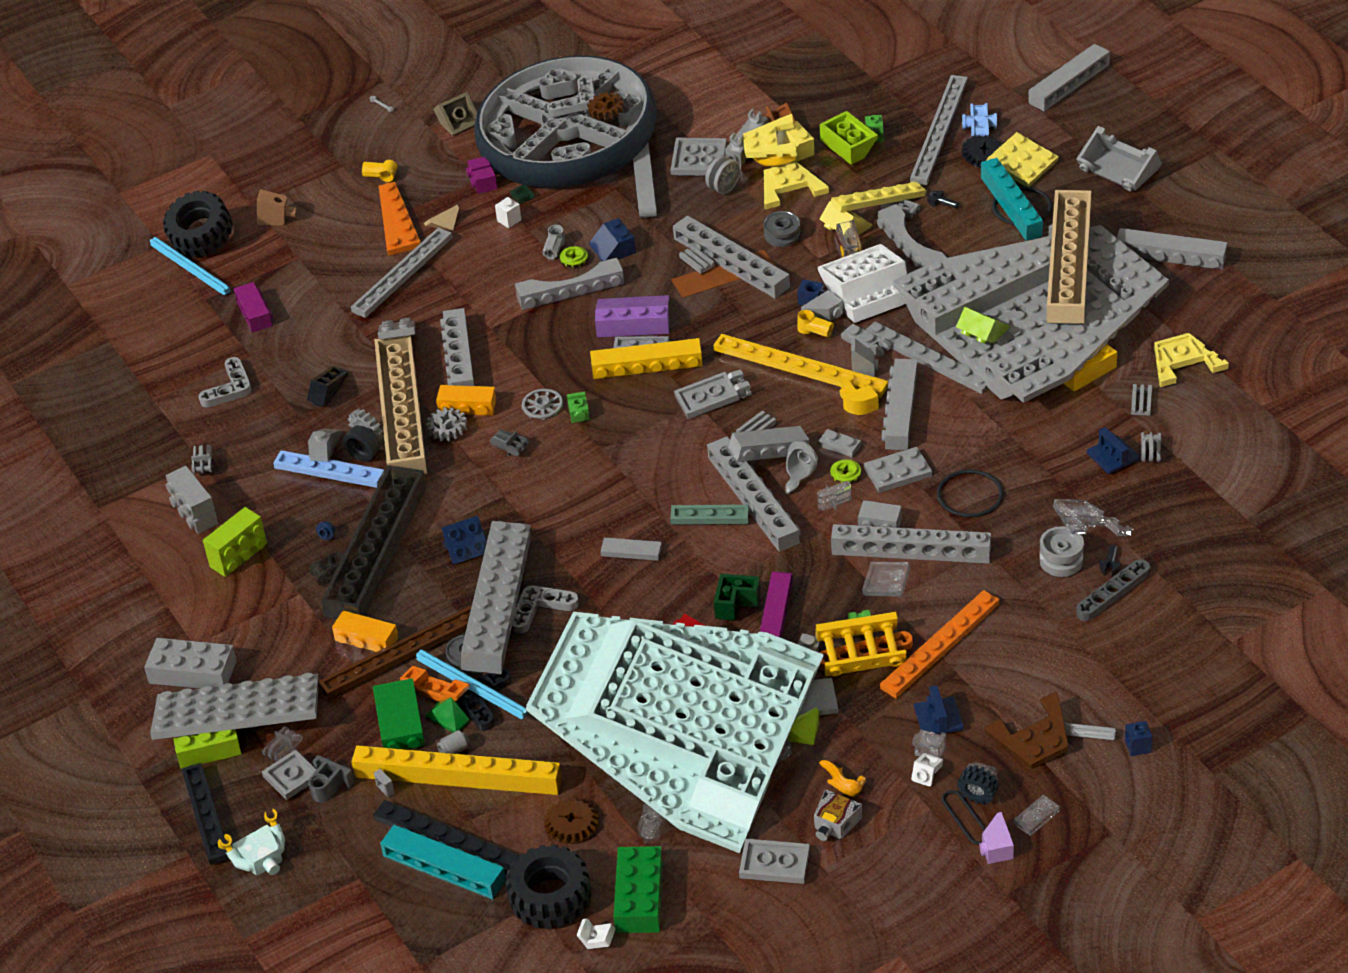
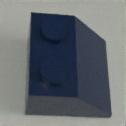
[589,218,636,261]

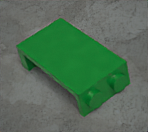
[373,678,425,750]

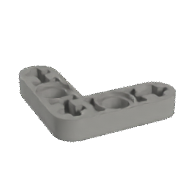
[547,75,595,117]
[199,357,251,408]
[512,586,579,634]

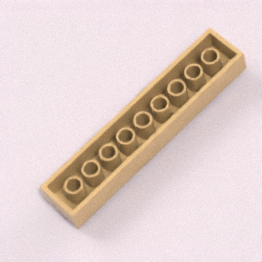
[1047,190,1091,324]
[374,335,427,480]

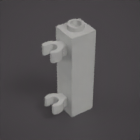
[725,109,768,166]

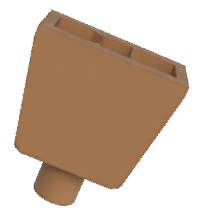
[257,189,297,225]

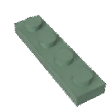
[670,505,749,524]

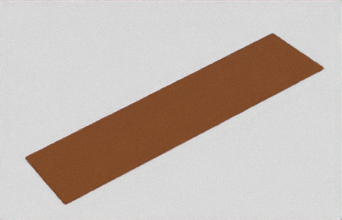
[671,250,775,298]

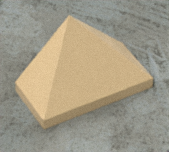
[424,205,459,230]

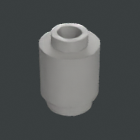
[437,730,469,754]

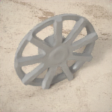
[522,389,563,420]

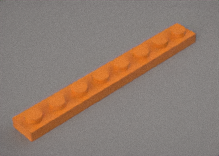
[880,590,999,699]

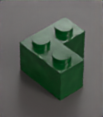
[713,573,761,620]

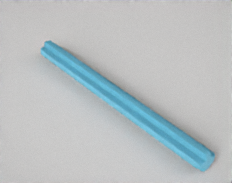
[150,237,230,295]
[416,650,528,719]

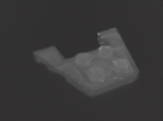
[1052,499,1133,536]

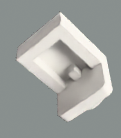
[577,918,615,949]

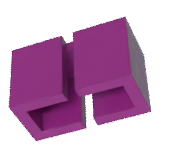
[466,157,497,194]

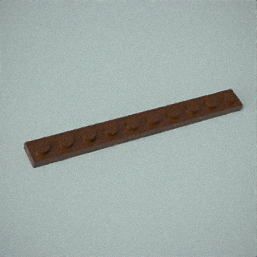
[318,605,472,699]

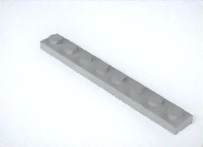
[351,228,452,318]
[866,322,988,394]

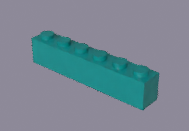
[981,157,1043,241]
[380,825,506,899]

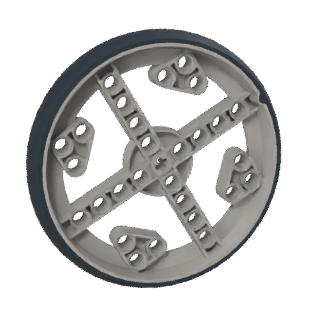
[474,55,657,188]

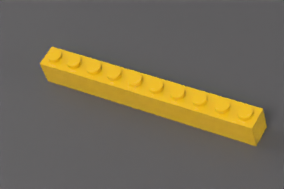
[351,746,562,795]

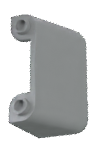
[1076,126,1162,191]

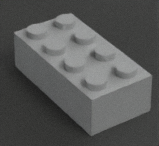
[144,638,237,688]

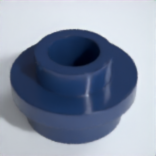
[316,521,335,540]

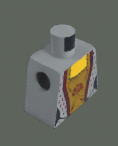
[814,790,862,841]

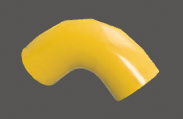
[753,154,796,167]

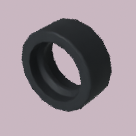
[343,425,380,462]

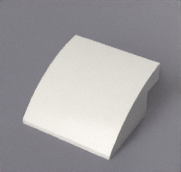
[818,244,907,323]

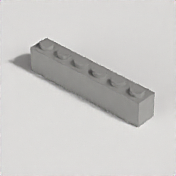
[1028,44,1110,111]
[1117,228,1227,270]
[882,358,917,450]

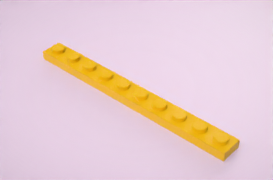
[713,334,888,398]

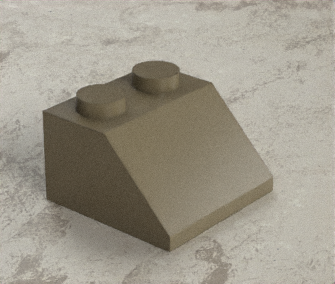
[433,92,477,135]

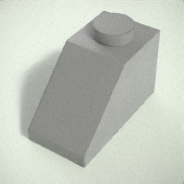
[801,290,843,322]
[851,339,878,377]

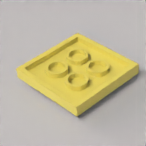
[986,132,1059,187]

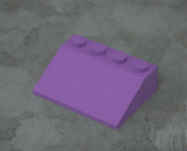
[595,295,669,337]

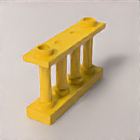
[815,612,906,676]

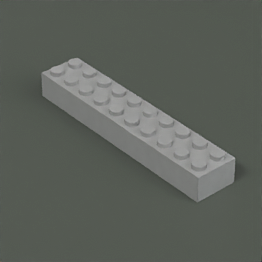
[461,521,530,674]

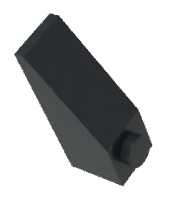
[307,366,349,406]

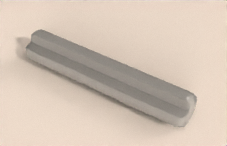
[1064,722,1116,740]

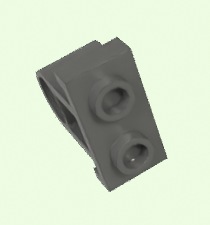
[308,755,354,802]

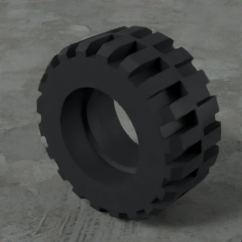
[163,191,233,257]
[506,844,591,929]

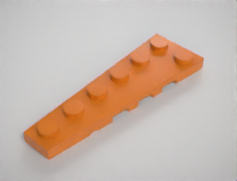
[379,182,421,256]

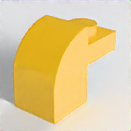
[840,379,879,415]

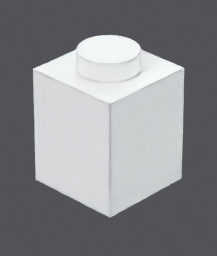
[495,197,521,228]

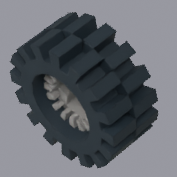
[957,765,999,805]

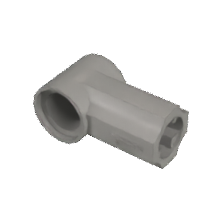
[542,225,565,260]

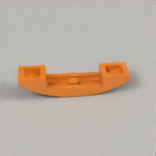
[400,666,470,701]

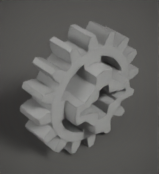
[426,407,467,441]
[348,409,384,442]

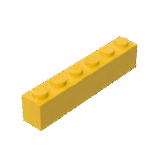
[590,338,702,379]

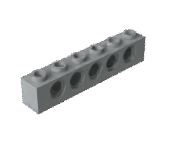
[440,308,474,386]

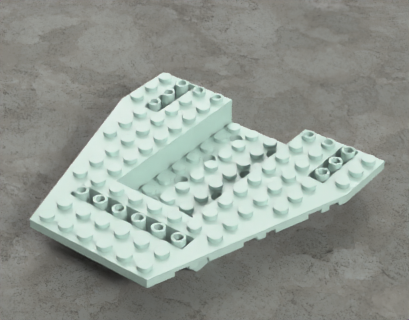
[526,612,823,853]

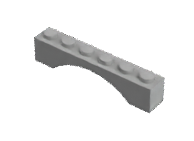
[877,204,947,268]
[515,258,624,310]

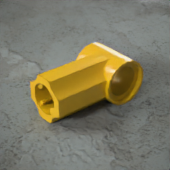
[362,160,398,182]
[797,310,834,338]

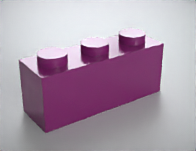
[233,282,273,333]

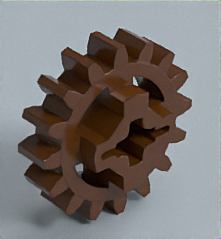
[587,92,625,121]

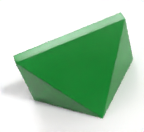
[425,697,470,733]

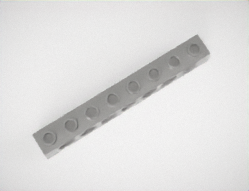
[673,216,790,299]
[707,437,801,552]
[831,524,991,563]

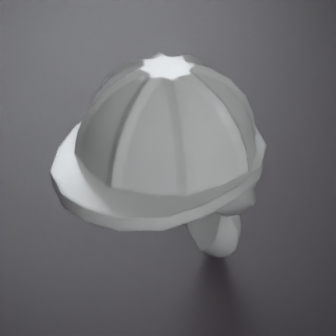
[786,440,818,494]

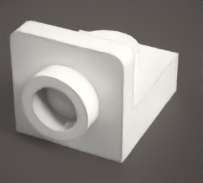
[911,753,943,786]

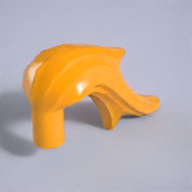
[819,760,866,797]

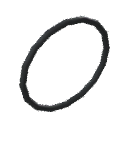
[991,186,1052,225]
[937,469,1003,517]

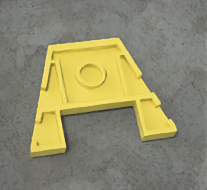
[743,114,797,158]
[764,162,829,210]
[1154,333,1229,387]

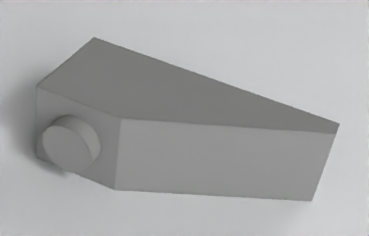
[308,428,342,462]

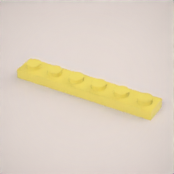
[831,182,926,212]

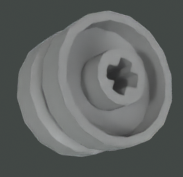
[1039,526,1084,577]

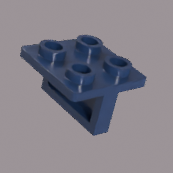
[1087,427,1139,474]
[441,516,487,564]
[914,686,963,737]

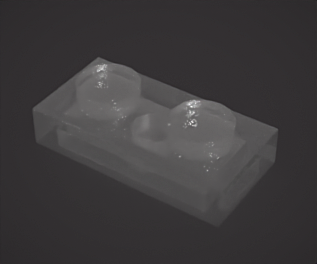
[1014,795,1059,836]

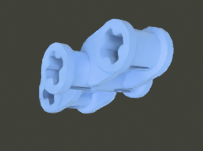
[962,103,997,137]

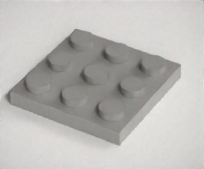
[670,138,727,176]

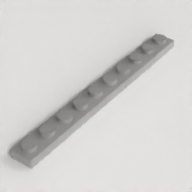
[910,75,967,185]

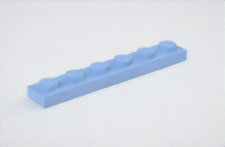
[273,450,385,488]

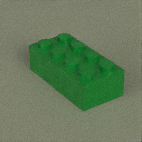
[614,846,663,933]

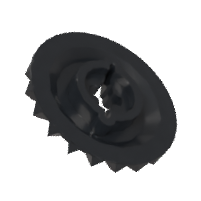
[962,134,1003,168]

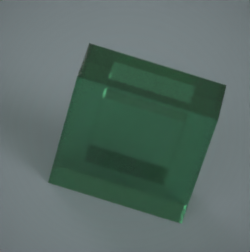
[510,184,534,204]

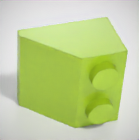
[956,307,1010,344]

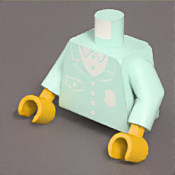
[218,809,285,875]

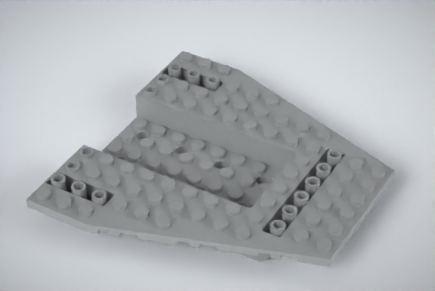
[893,225,1169,403]

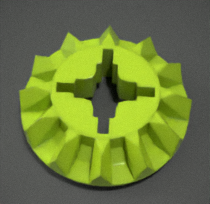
[560,246,588,268]
[830,460,861,484]

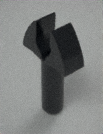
[927,191,959,209]
[1099,545,1121,577]

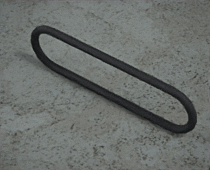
[941,790,986,845]

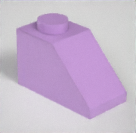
[979,812,1014,864]

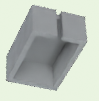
[165,466,218,534]

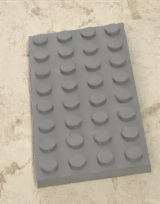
[150,673,319,740]

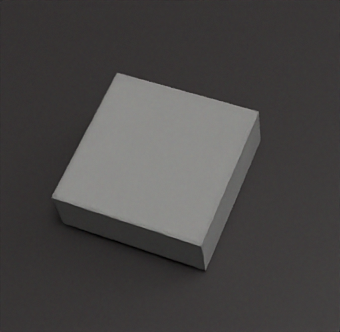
[374,769,395,797]

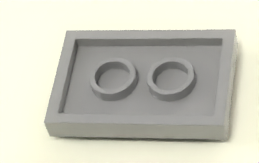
[378,318,416,339]
[864,447,932,493]
[739,839,810,884]

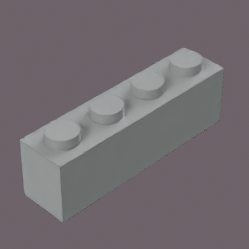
[728,426,809,462]

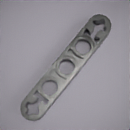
[1076,559,1150,621]

